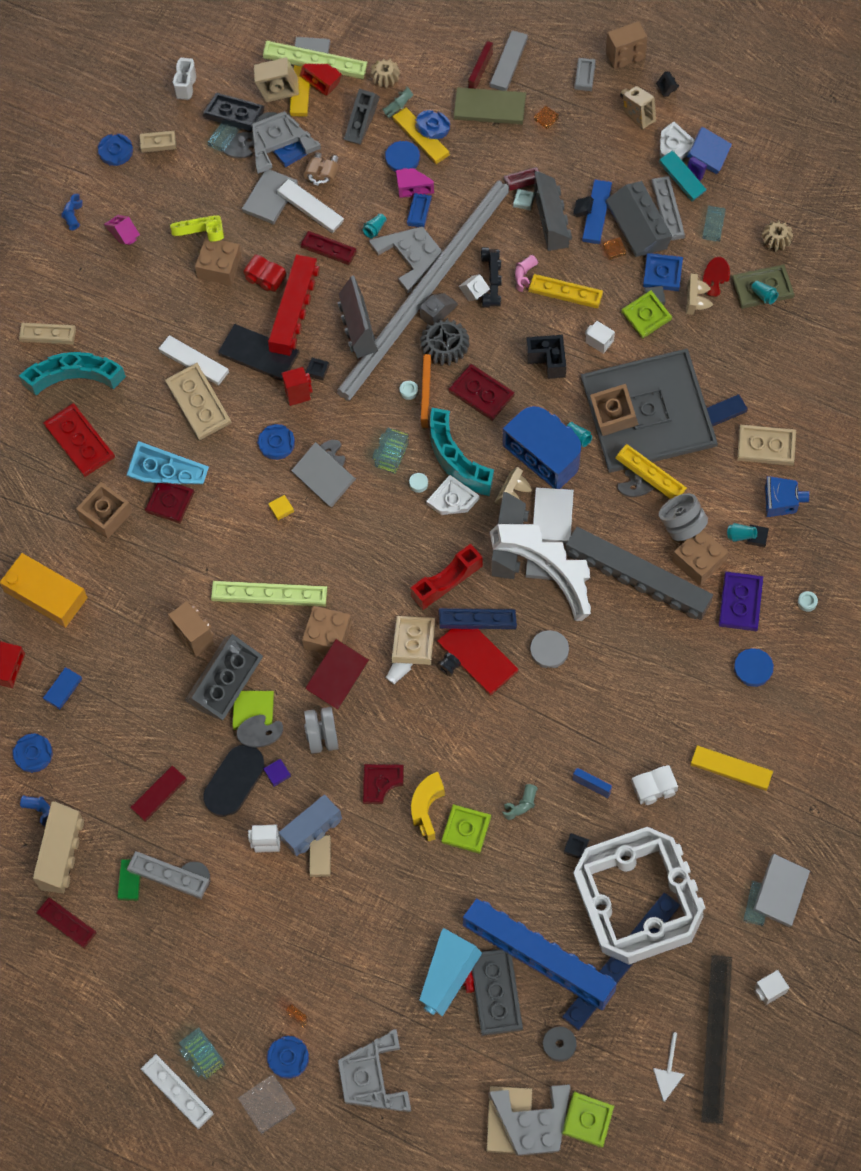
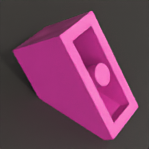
[396,168,434,198]
[104,215,140,245]

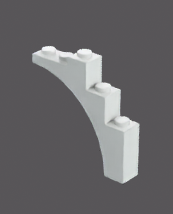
[490,524,591,621]

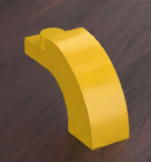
[411,771,445,842]

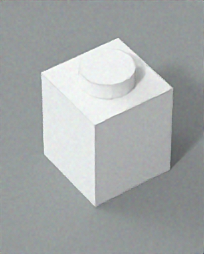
[459,274,490,301]
[585,321,615,354]
[754,970,789,1005]

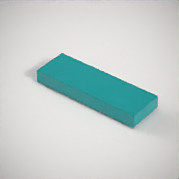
[659,150,707,202]

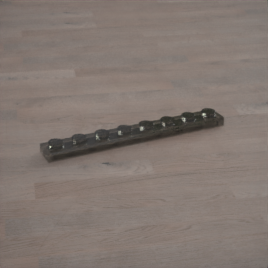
[701,955,732,1125]

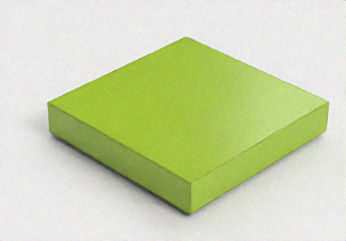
[621,290,672,339]
[233,691,274,730]
[442,804,491,854]
[562,1092,614,1148]

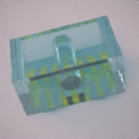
[372,428,409,474]
[179,1028,226,1080]

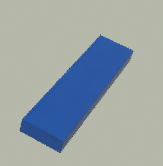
[582,179,612,244]

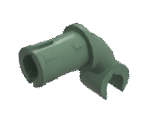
[383,87,413,118]
[502,784,538,820]

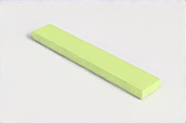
[263,41,367,79]
[211,581,327,607]

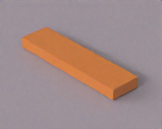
[421,354,431,428]

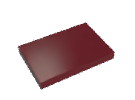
[448,364,515,421]
[305,639,369,709]

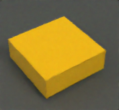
[268,495,294,520]

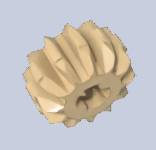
[370,58,400,89]
[762,220,793,251]

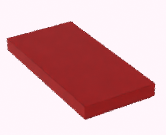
[43,403,115,478]
[437,629,519,696]

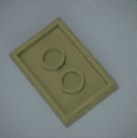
[731,265,794,309]

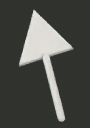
[653,1032,684,1102]

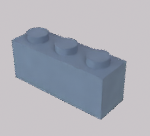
[278,794,342,856]

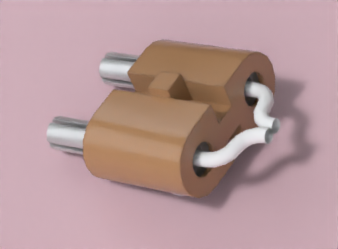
[304,152,339,185]

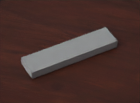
[490,31,528,91]
[651,176,685,240]
[127,851,210,899]

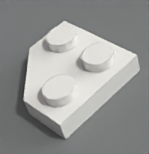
[660,122,694,160]
[426,475,479,515]

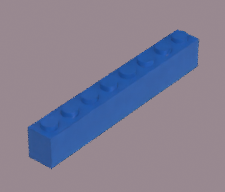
[463,898,617,1011]

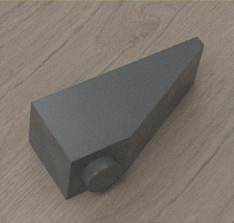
[344,89,380,145]

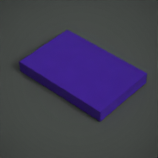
[719,571,764,631]

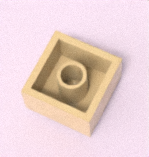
[254,57,299,102]

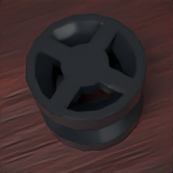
[436,652,461,677]

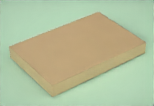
[737,425,796,466]
[392,616,435,665]
[487,1087,532,1154]

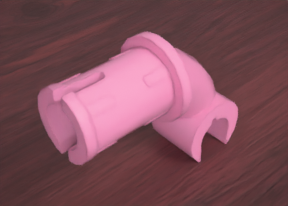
[515,255,538,292]

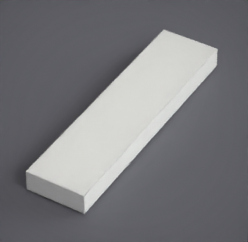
[277,179,344,233]
[159,335,229,386]
[141,1054,214,1129]

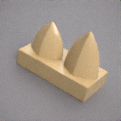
[686,274,713,315]
[495,467,532,506]

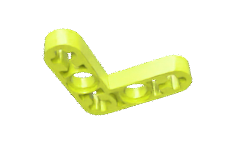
[170,216,224,241]

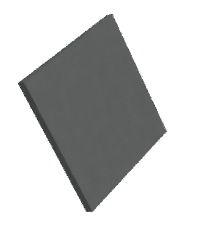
[581,348,718,473]

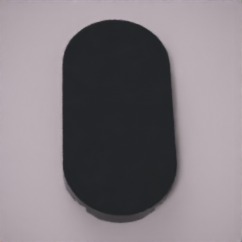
[203,745,265,817]

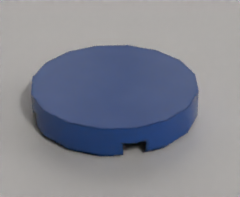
[415,110,450,139]
[98,134,133,166]
[385,141,420,172]
[258,424,295,460]
[734,648,774,687]
[13,733,53,773]
[267,1036,309,1079]

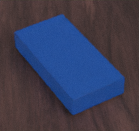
[407,193,432,228]
[43,667,82,710]
[573,768,612,798]

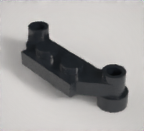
[481,247,502,308]

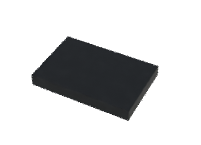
[203,93,264,131]

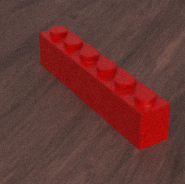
[268,254,320,356]

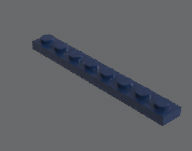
[562,892,680,1032]

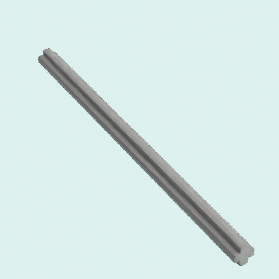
[337,181,509,401]

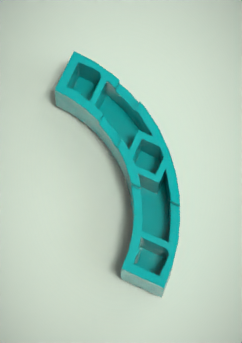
[19,352,126,396]
[430,407,494,496]

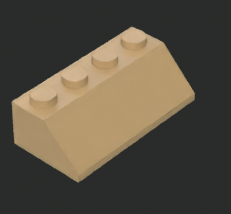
[33,801,84,894]

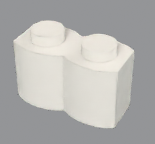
[173,58,196,100]
[631,765,678,805]
[248,825,280,853]

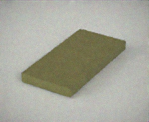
[454,87,526,125]

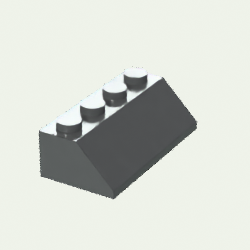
[534,171,572,251]
[605,181,672,257]
[338,276,378,358]
[492,492,529,579]
[185,634,263,720]

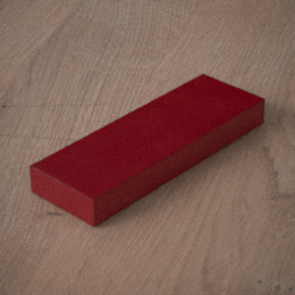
[468,41,493,89]
[301,231,357,265]
[130,765,187,822]
[36,897,97,949]

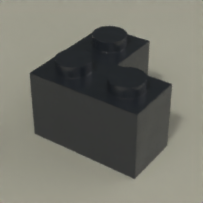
[526,335,566,379]

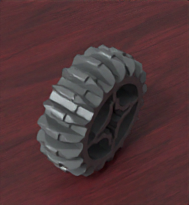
[420,318,469,366]

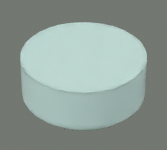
[400,381,418,400]
[409,473,428,493]
[798,591,818,612]

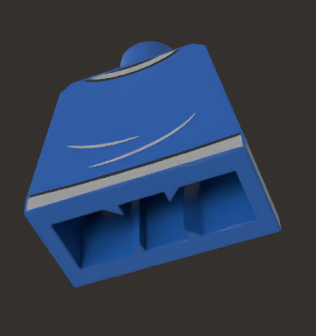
[765,477,809,517]

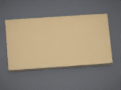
[165,363,232,441]

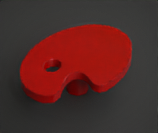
[703,256,730,297]

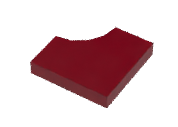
[363,764,404,804]

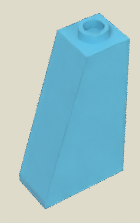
[420,928,482,1016]

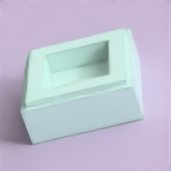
[513,189,535,210]

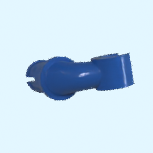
[61,194,83,231]
[20,795,50,827]

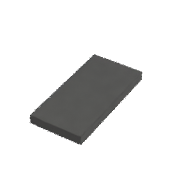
[472,949,523,1036]

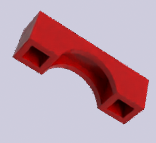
[410,544,483,610]

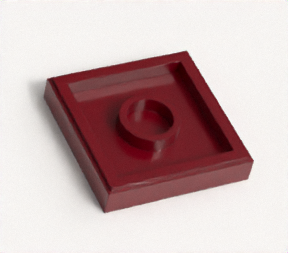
[145,483,195,524]

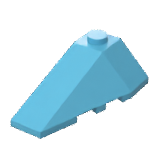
[126,441,209,485]

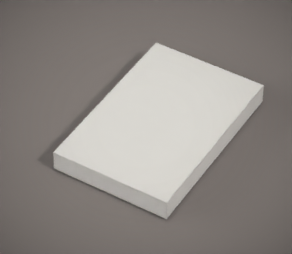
[533,488,574,543]

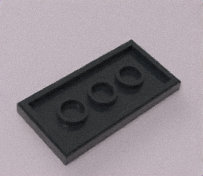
[218,324,300,382]

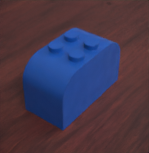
[503,406,581,489]

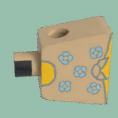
[620,86,656,130]

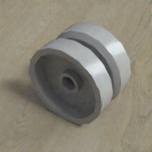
[659,493,708,541]
[304,707,339,754]

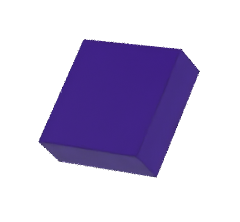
[687,157,707,181]
[264,759,291,787]

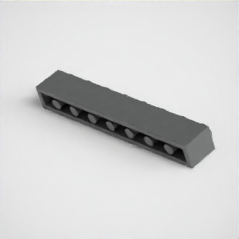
[565,527,713,620]

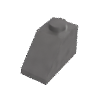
[420,293,458,326]

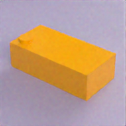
[0,553,88,628]

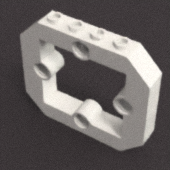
[574,827,705,964]

